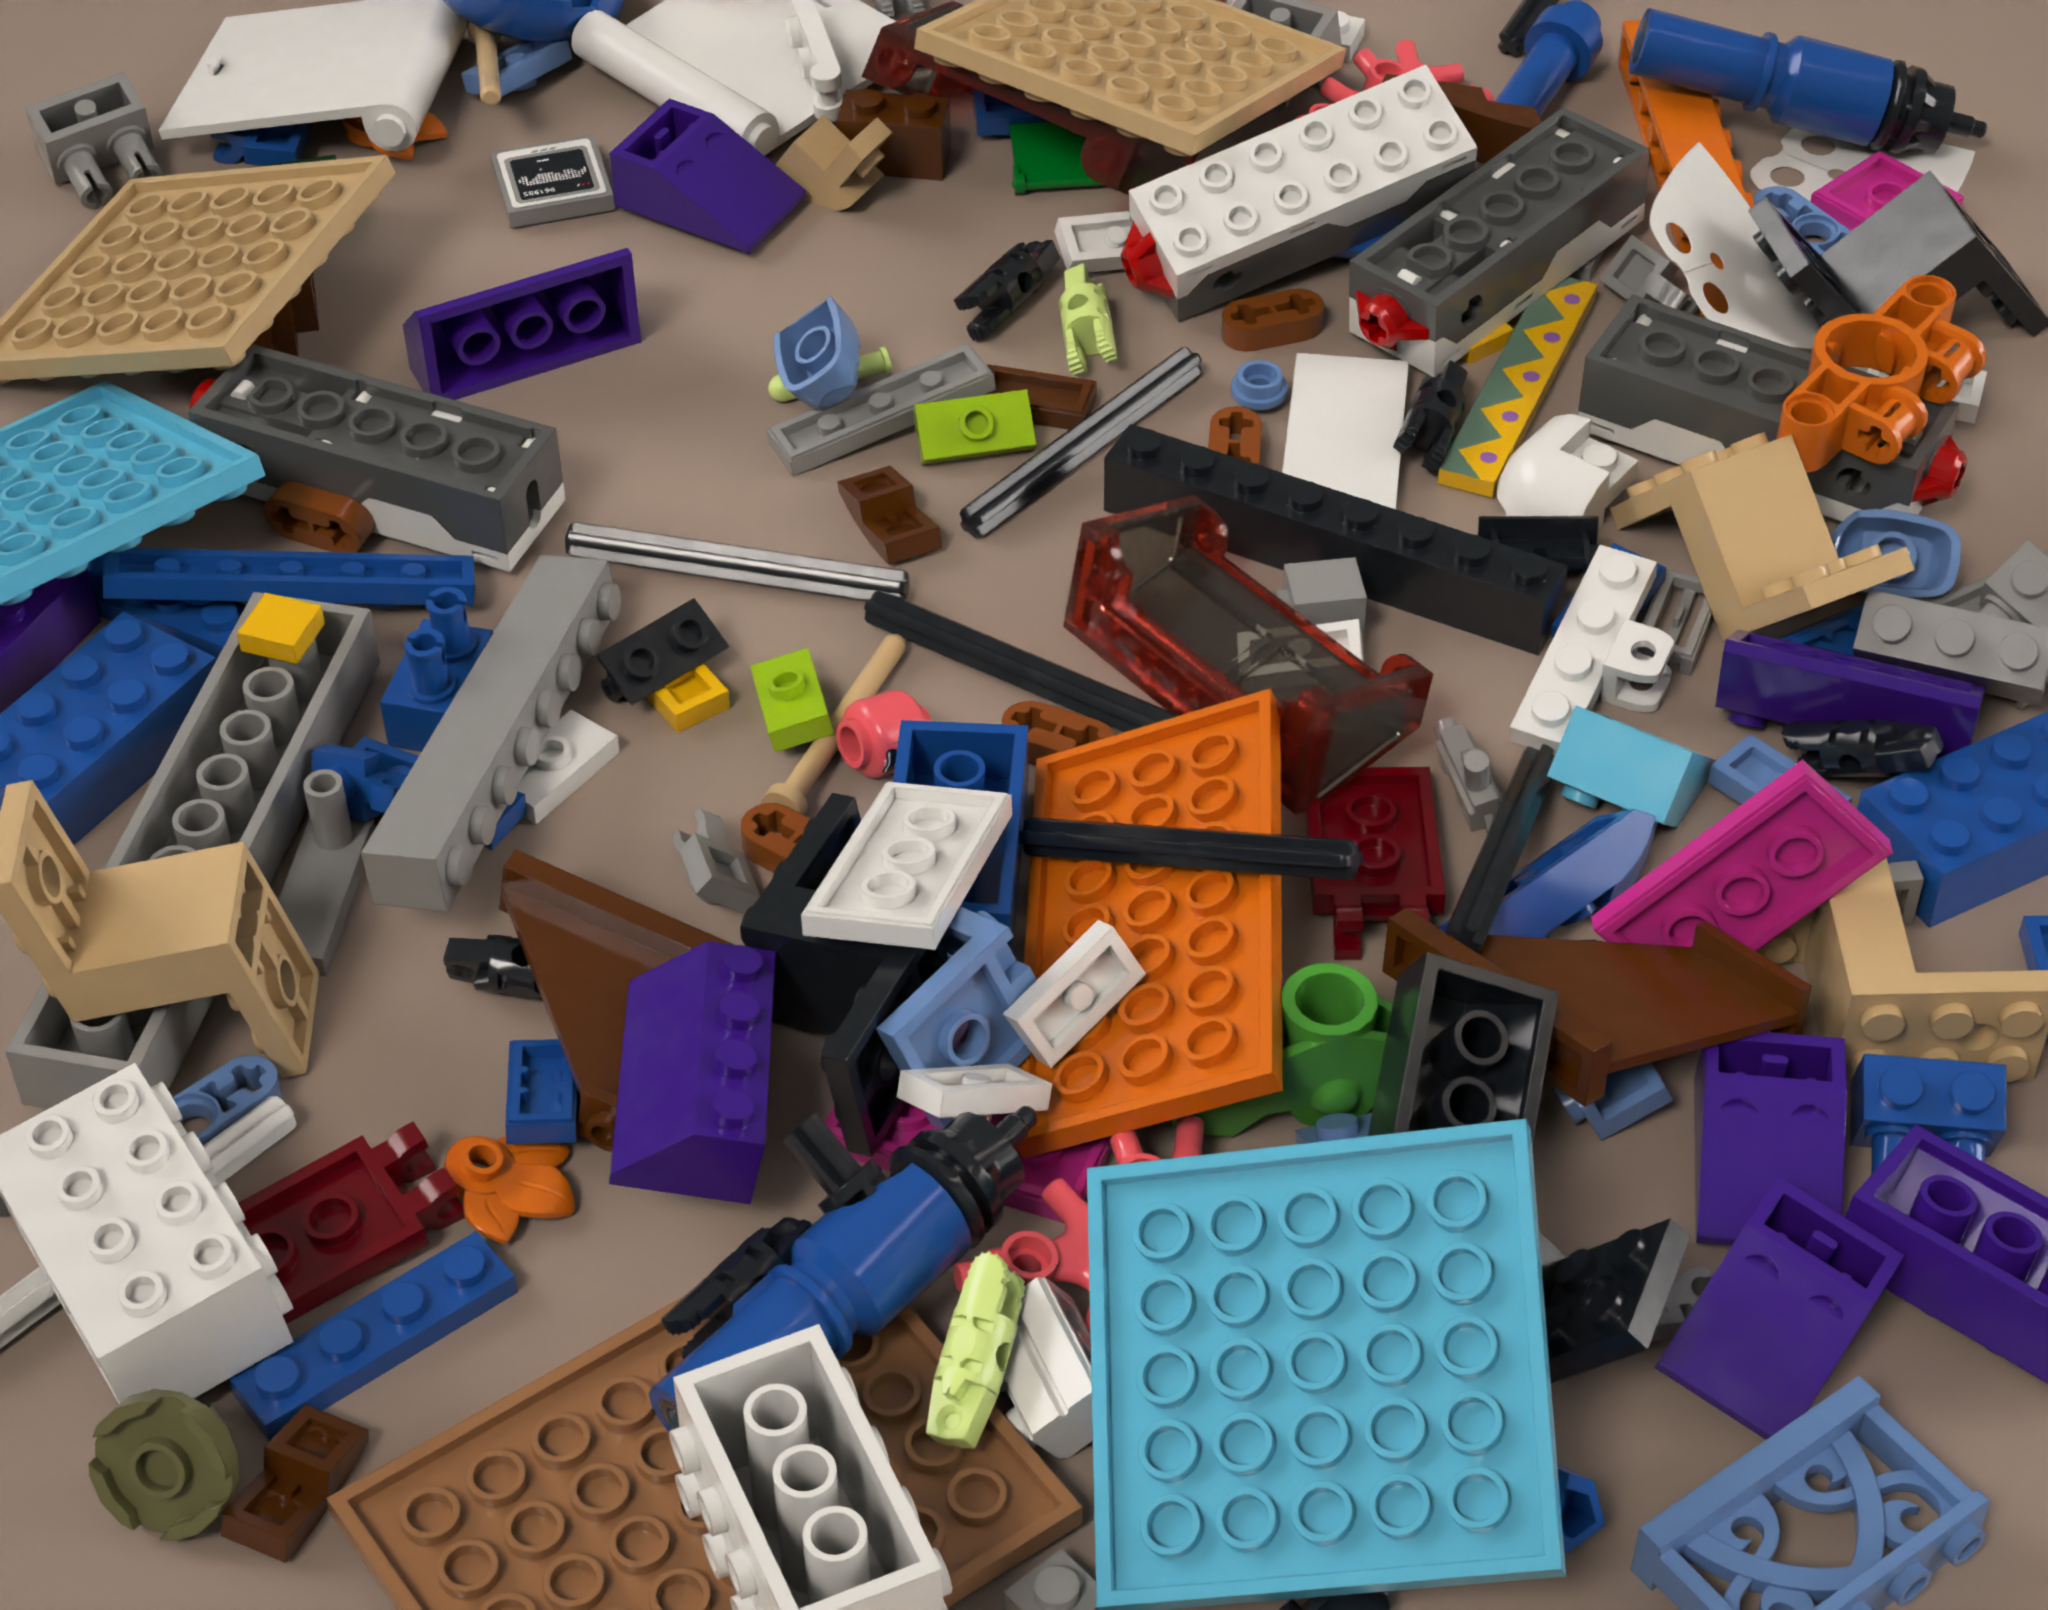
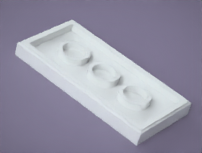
[1282,353,1409,509]
[801,782,1012,950]

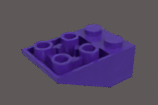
[609,98,807,254]
[1694,1032,1847,1246]
[1654,1176,1905,1440]

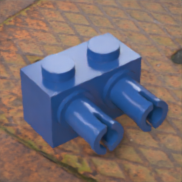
[380,587,493,752]
[1850,1054,2007,1175]

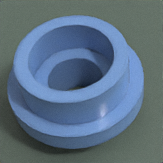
[1231,360,1288,412]

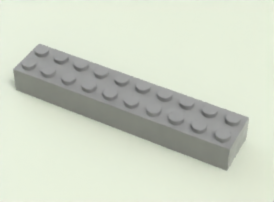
[5,592,380,1109]

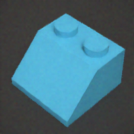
[1547,705,1717,827]

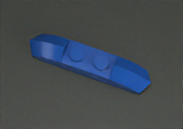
[1438,809,1656,938]

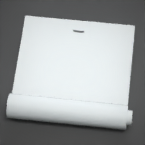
[158,0,468,152]
[571,0,920,156]

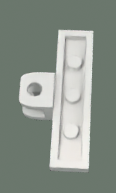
[1509,545,1674,756]

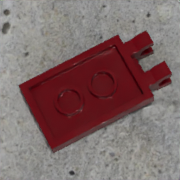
[1302,767,1445,960]
[238,1121,465,1324]

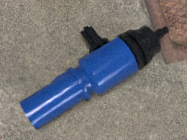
[1629,8,1987,154]
[649,1106,1038,1432]

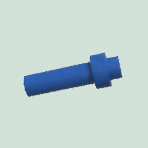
[1494,0,1603,118]

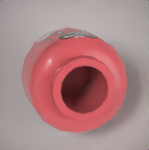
[836,690,932,778]

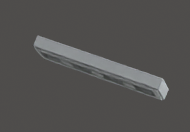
[766,343,996,477]

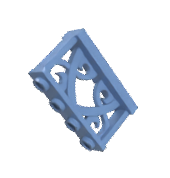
[1631,1376,1990,1610]

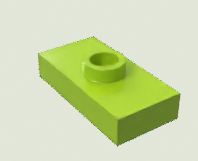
[913,389,1036,465]
[750,647,835,753]

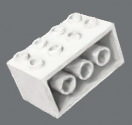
[0,1063,294,1404]
[669,1324,952,1610]

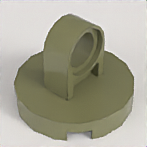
[88,1389,239,1541]

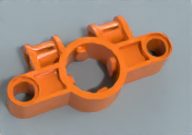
[1776,275,1986,473]

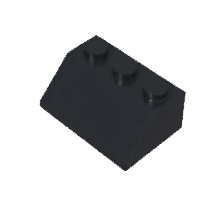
[1368,952,1559,1144]

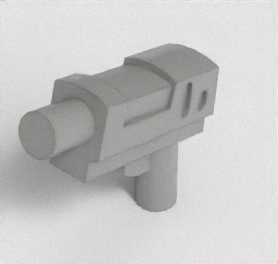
[1433,718,1502,833]

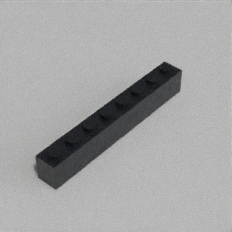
[1104,423,1568,655]

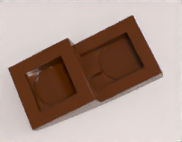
[837,465,942,565]
[221,1404,369,1563]

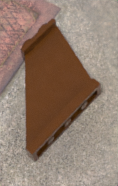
[499,849,734,1152]
[1382,908,1812,1107]

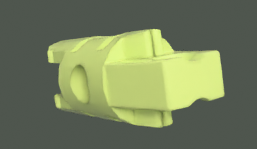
[1059,263,1117,376]
[926,1251,1026,1449]

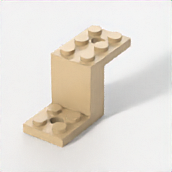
[1610,432,1915,641]
[0,780,320,1078]
[1756,858,2048,1084]

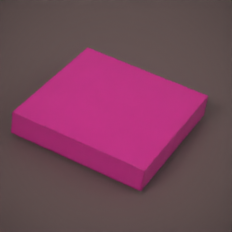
[1810,151,1964,231]

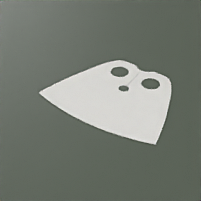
[1750,128,1975,241]
[1650,142,1820,349]

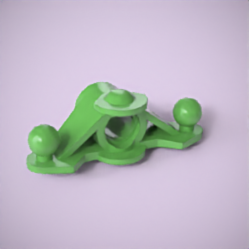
[1171,963,1393,1137]

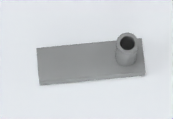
[278,769,376,976]

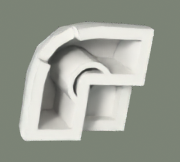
[1496,414,1639,530]

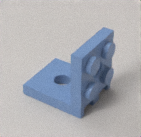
[876,907,1037,1129]

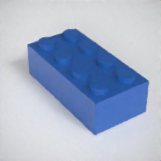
[0,611,216,845]
[1857,711,2048,928]
[893,720,1029,952]

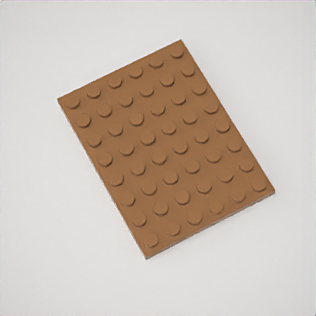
[326,1220,1083,1610]

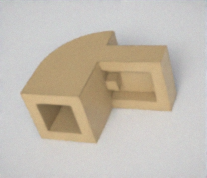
[775,115,892,211]

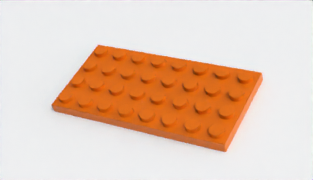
[1015,688,1283,1158]

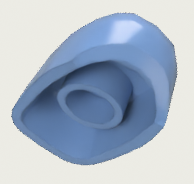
[774,295,861,409]
[1830,509,1961,599]

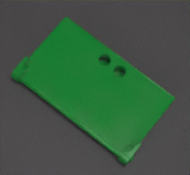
[1009,119,1173,194]

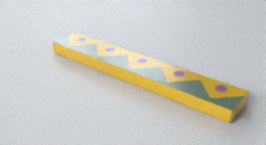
[1438,277,1598,498]

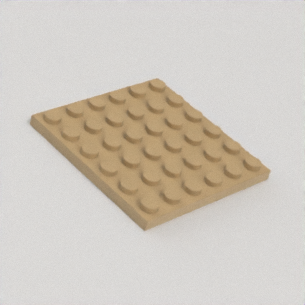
[914,0,1346,156]
[0,155,396,384]

